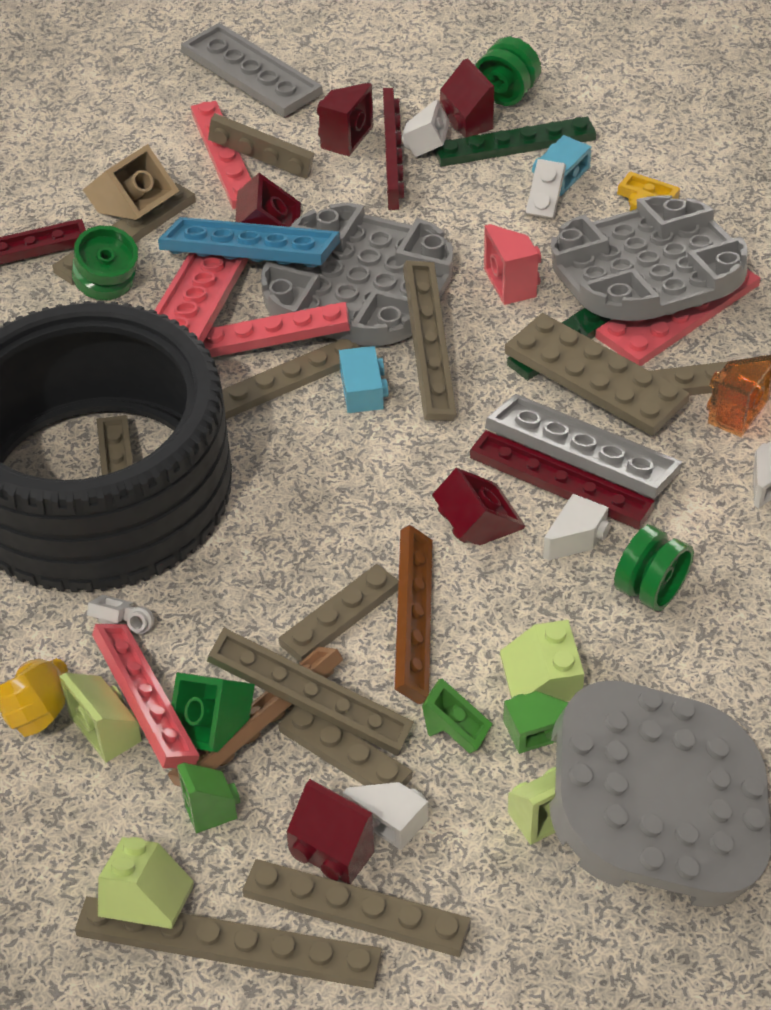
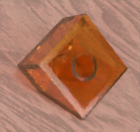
[706,354,771,437]

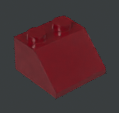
[439,58,494,138]
[317,83,374,157]
[235,173,301,227]
[432,467,526,546]
[286,779,375,884]

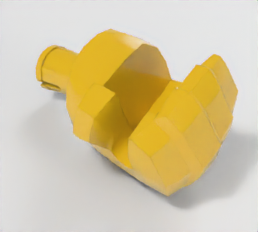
[0,658,68,737]

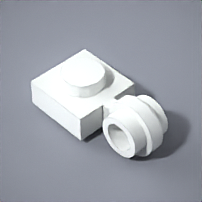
[87,594,154,634]

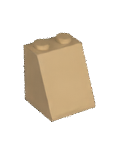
[83,144,179,220]

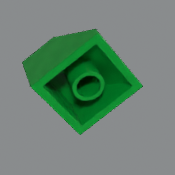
[171,672,255,752]

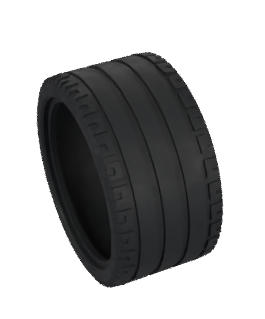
[0,301,232,592]

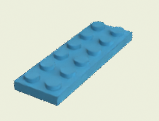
[158,217,340,267]

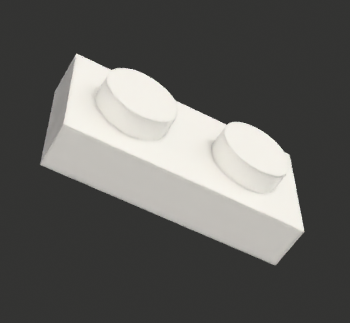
[525,159,566,220]

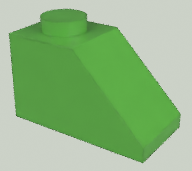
[503,691,568,754]
[177,763,241,834]

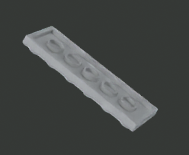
[181,23,323,117]
[485,394,682,499]

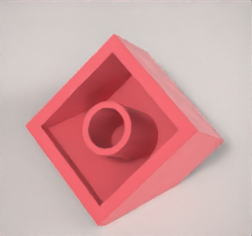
[484,224,541,305]

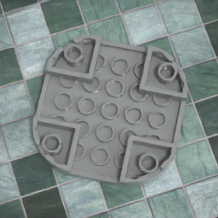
[551,195,748,321]
[261,203,453,346]
[550,680,771,907]

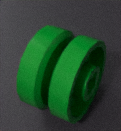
[475,36,541,106]
[72,225,138,301]
[614,525,694,611]

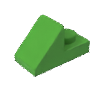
[422,678,492,753]

